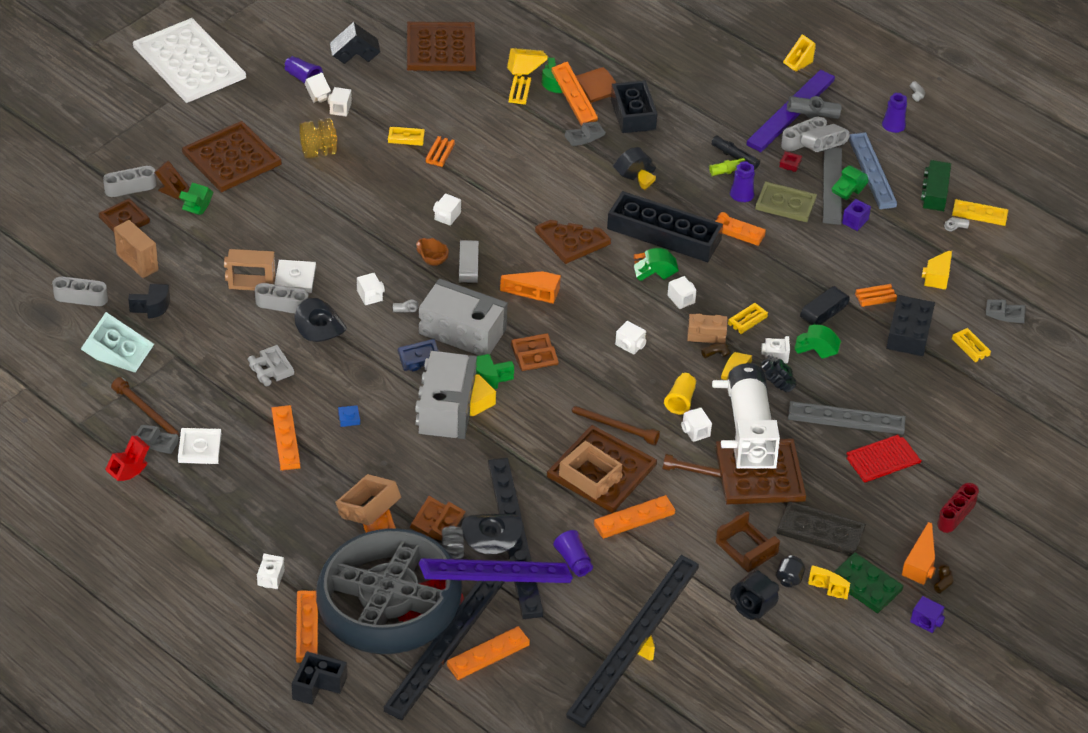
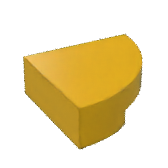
[638,169,656,190]

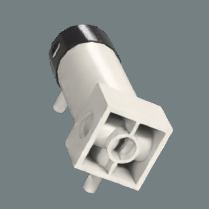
[712,363,780,468]

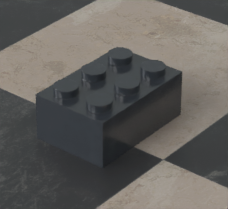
[611,80,657,133]
[886,295,935,356]

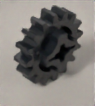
[761,355,797,392]

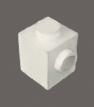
[305,73,331,103]
[328,87,352,116]
[433,194,461,226]
[357,273,385,305]
[667,276,696,309]
[615,321,646,354]
[681,408,712,442]

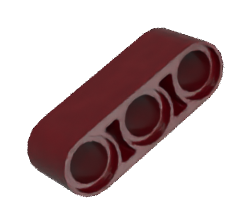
[937,483,979,533]

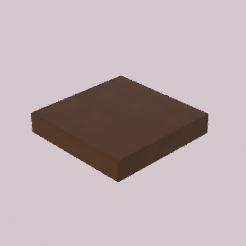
[99,198,150,232]

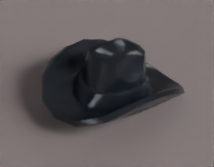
[294,298,347,342]
[461,514,523,554]

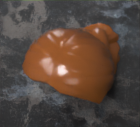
[416,238,449,266]

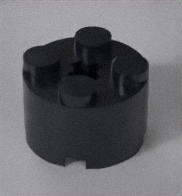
[730,570,779,620]

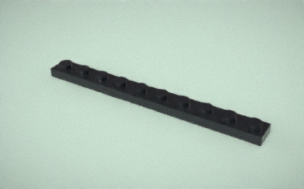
[488,458,543,619]
[566,555,699,728]
[384,581,505,720]

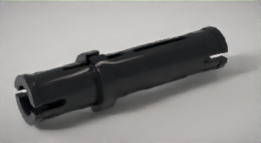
[711,135,761,170]

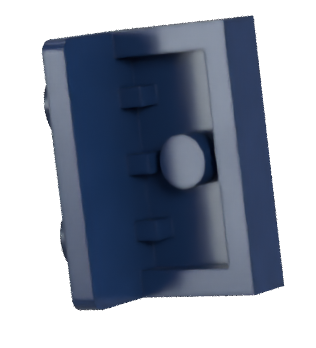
[397,339,439,372]

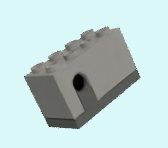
[419,279,508,356]
[416,351,477,439]

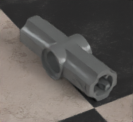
[787,96,841,119]

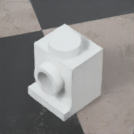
[761,336,790,363]
[257,554,284,589]

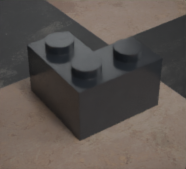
[330,22,380,64]
[291,651,347,705]

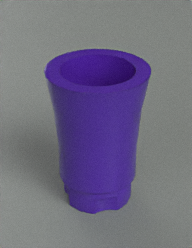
[285,56,323,84]
[882,93,907,133]
[730,162,755,202]
[553,530,593,577]

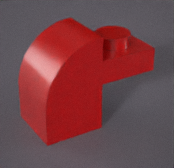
[105,436,150,481]

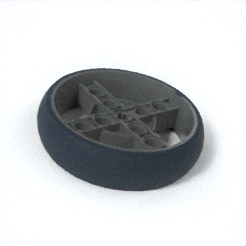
[316,529,462,654]

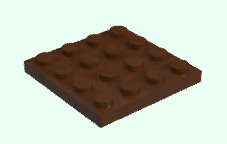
[407,22,476,71]
[182,121,282,192]
[547,425,657,513]
[715,439,806,505]

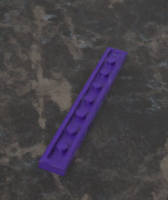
[746,70,835,152]
[419,558,573,583]

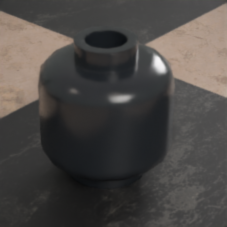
[776,555,805,588]

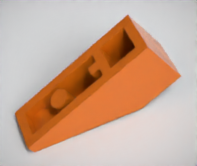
[500,271,561,304]
[902,522,936,585]

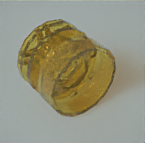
[299,118,337,159]

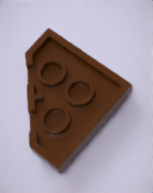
[535,220,611,264]

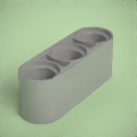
[781,117,827,152]
[801,124,850,152]
[103,166,156,197]
[459,240,479,283]
[52,277,108,306]
[255,283,308,313]

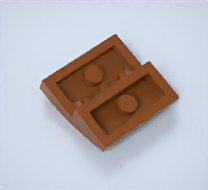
[576,67,616,103]
[511,333,559,371]
[409,496,466,541]

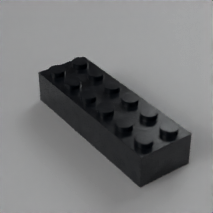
[607,191,723,262]

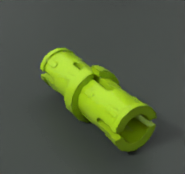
[709,158,746,176]

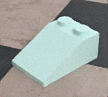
[81,312,154,372]

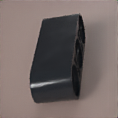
[800,286,850,325]

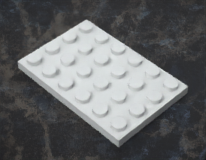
[133,18,246,103]

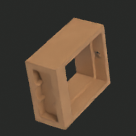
[114,220,158,278]
[224,249,276,290]
[559,440,622,500]
[336,474,401,526]

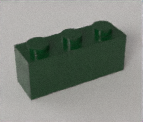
[921,160,951,211]

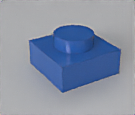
[338,405,360,427]

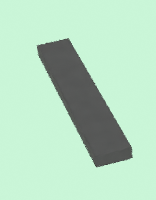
[823,148,842,225]
[788,401,906,435]

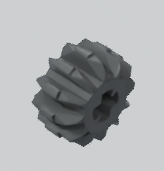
[442,526,464,560]

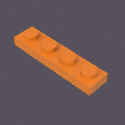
[552,62,598,126]
[271,405,300,470]
[594,495,675,539]
[296,591,318,663]
[447,626,530,680]

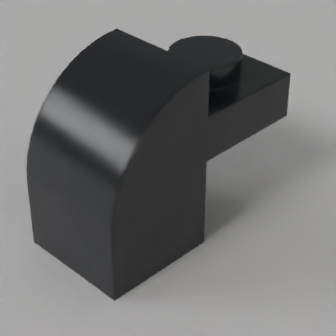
[613,147,656,180]
[128,284,170,319]

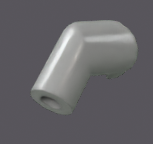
[910,81,925,102]
[944,217,969,231]
[393,299,419,312]

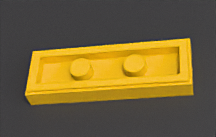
[952,199,1008,226]

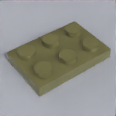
[755,181,817,222]

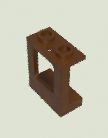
[716,511,780,572]

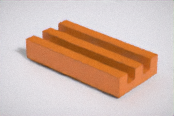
[426,136,455,167]
[855,284,897,307]

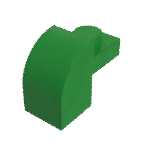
[542,58,563,93]
[832,165,869,200]
[179,182,213,215]
[634,248,679,281]
[794,325,841,359]
[476,354,514,389]

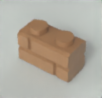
[687,314,727,344]

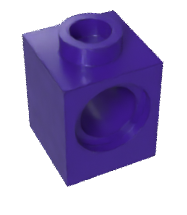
[842,199,871,231]
[910,596,945,633]

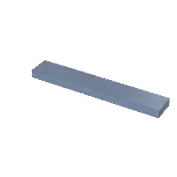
[849,132,897,209]

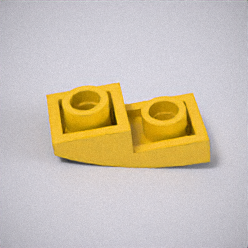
[721,352,752,380]
[808,566,850,599]

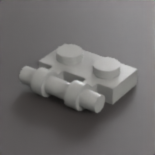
[248,345,294,386]

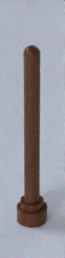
[111,377,179,436]
[572,406,660,446]
[662,454,721,478]

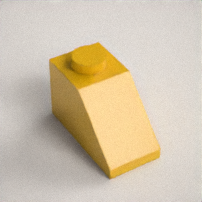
[507,48,548,76]
[922,251,952,289]

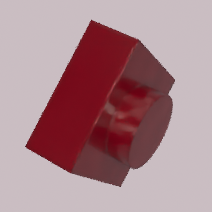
[779,151,802,172]

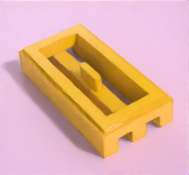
[509,76,531,104]
[388,127,425,145]
[728,303,768,334]
[952,328,991,362]

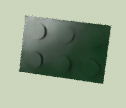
[833,553,904,614]

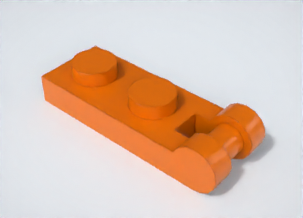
[715,212,766,246]

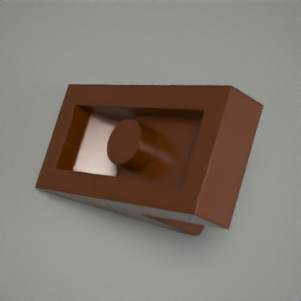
[154,160,190,200]

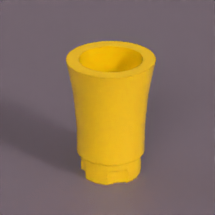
[664,373,696,415]

